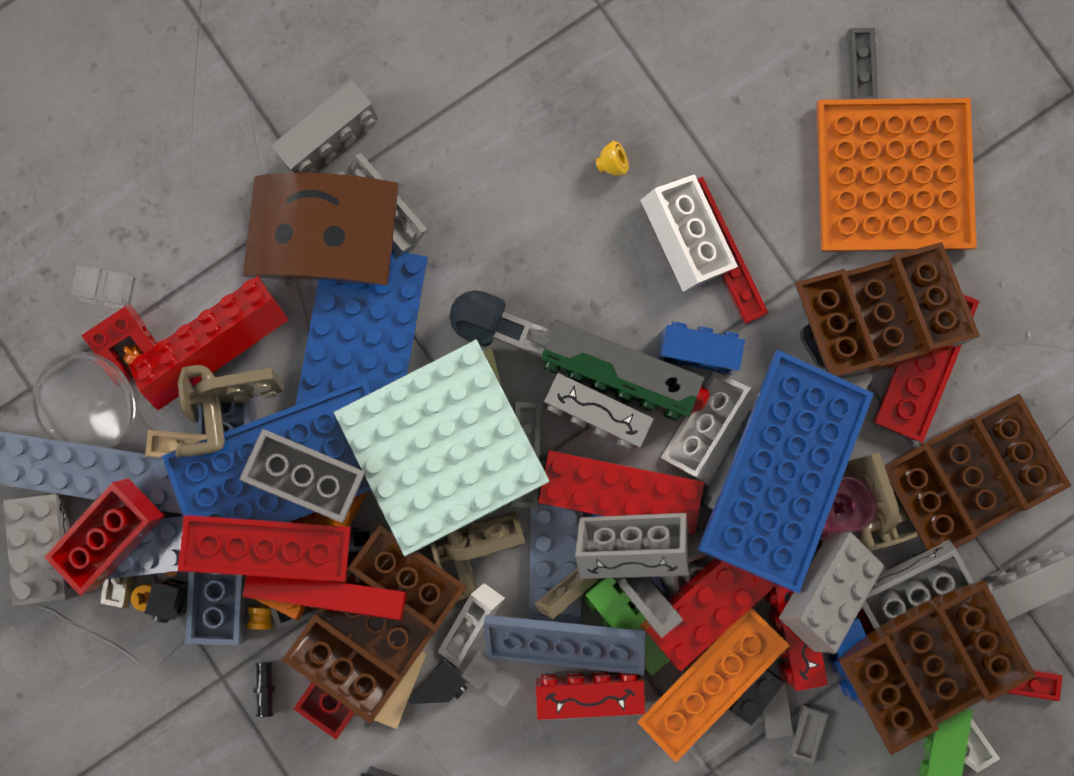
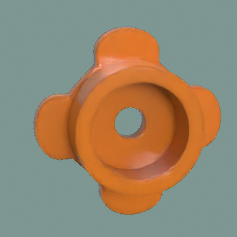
[123,344,143,365]

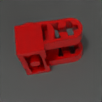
[81,305,157,386]

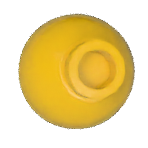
[596,141,629,176]

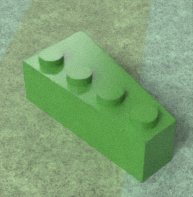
[584,578,669,676]
[919,709,973,776]

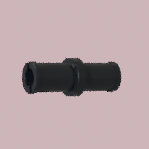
[254,662,275,717]

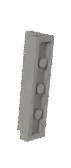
[338,153,427,256]
[614,577,683,638]

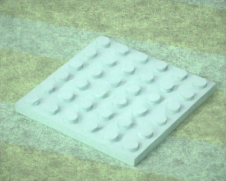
[334,340,550,556]

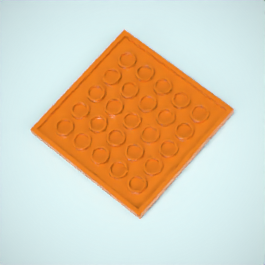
[816,98,977,252]

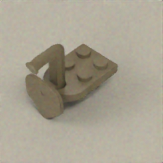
[176,365,284,458]
[843,452,918,551]
[430,511,525,603]

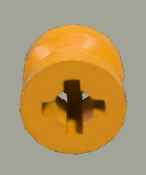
[131,583,152,611]
[246,605,273,630]

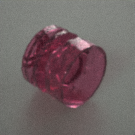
[821,476,875,538]

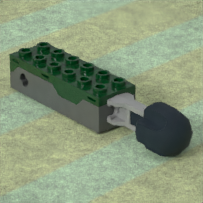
[449,290,710,422]

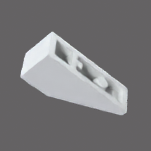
[438,583,505,667]

